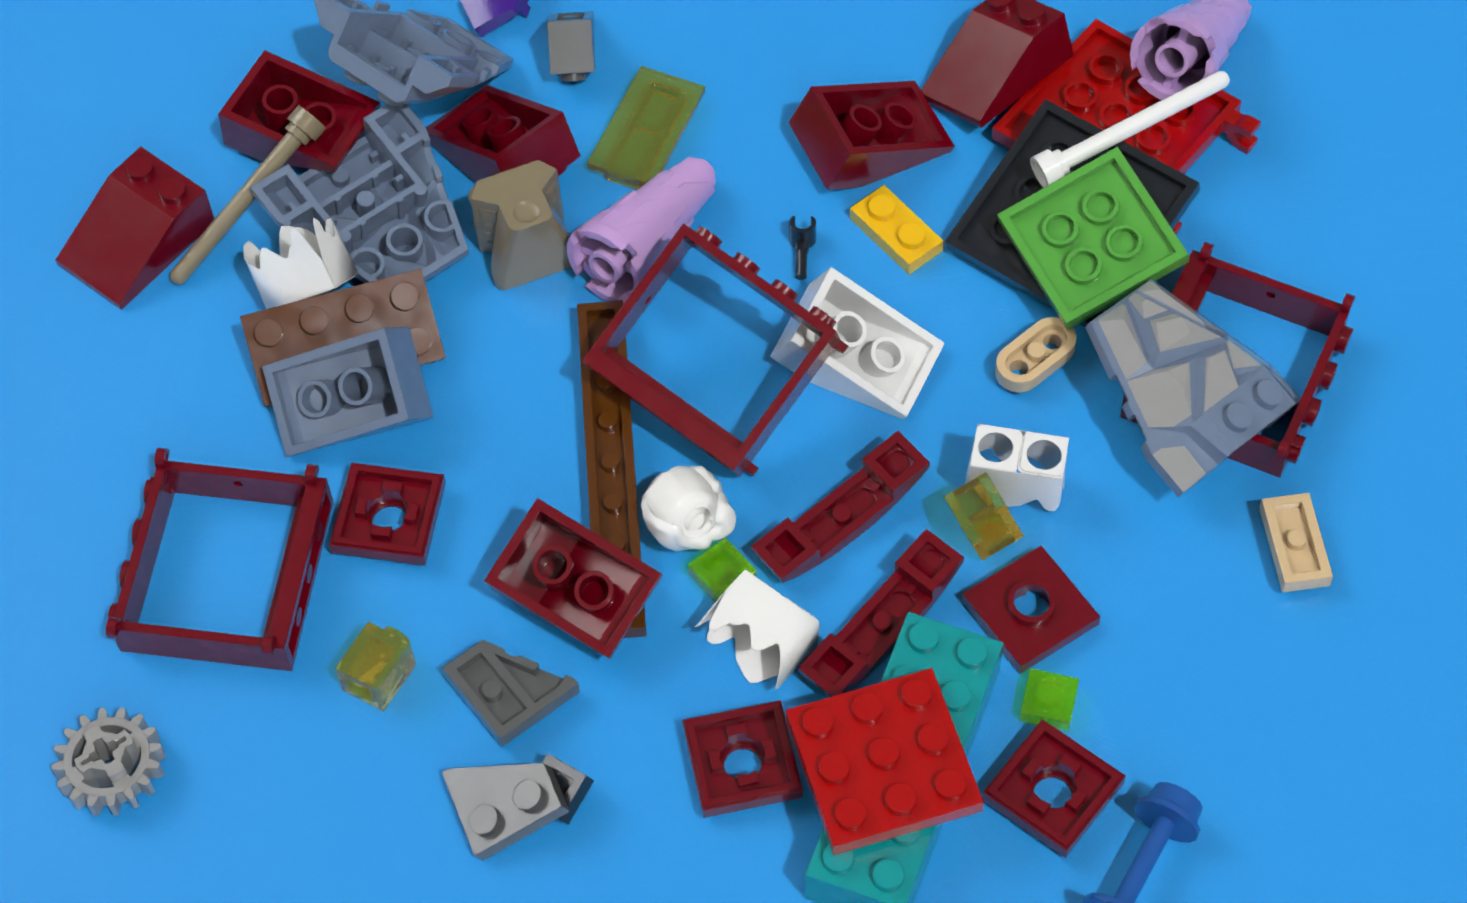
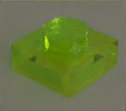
[688,537,757,603]
[1019,668,1079,731]

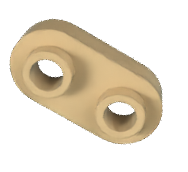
[995,317,1077,393]

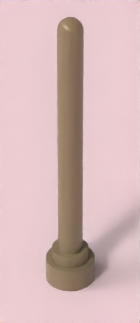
[170,105,326,285]

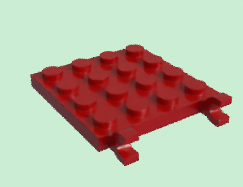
[992,19,1261,234]

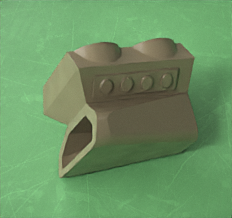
[468,160,572,291]

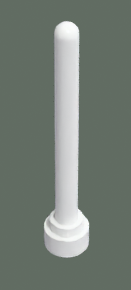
[1030,71,1230,188]

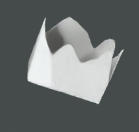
[243,218,358,309]
[965,424,1069,511]
[695,570,819,690]

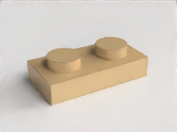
[1259,493,1333,593]

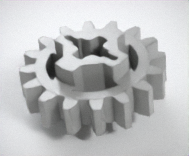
[52,707,166,816]

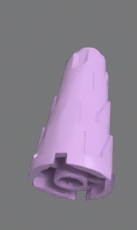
[1130,0,1252,100]
[567,157,716,304]

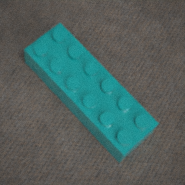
[805,612,1004,903]

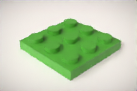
[997,146,1189,330]

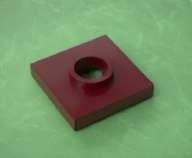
[329,462,446,565]
[961,546,1100,674]
[683,700,803,818]
[982,719,1126,858]

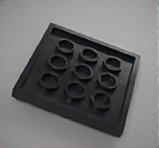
[945,99,1200,327]

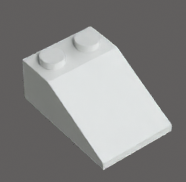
[770,267,945,419]

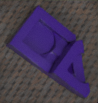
[460,0,531,37]

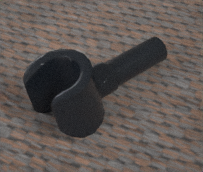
[789,216,816,280]

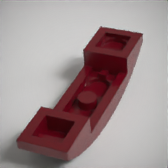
[751,431,930,583]
[798,529,964,697]

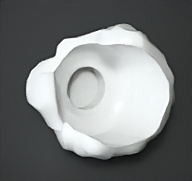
[641,466,737,551]

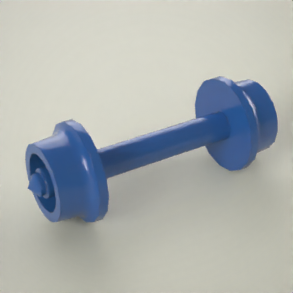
[1083,782,1203,903]

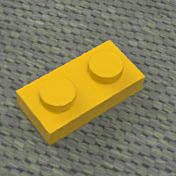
[850,185,944,275]

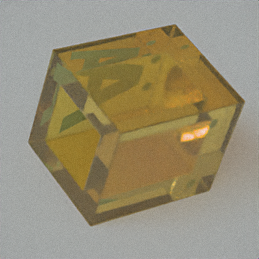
[944,472,1024,561]
[335,621,416,712]

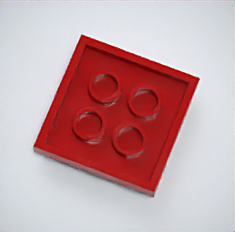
[786,668,984,855]

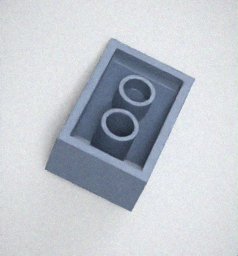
[262,327,433,457]

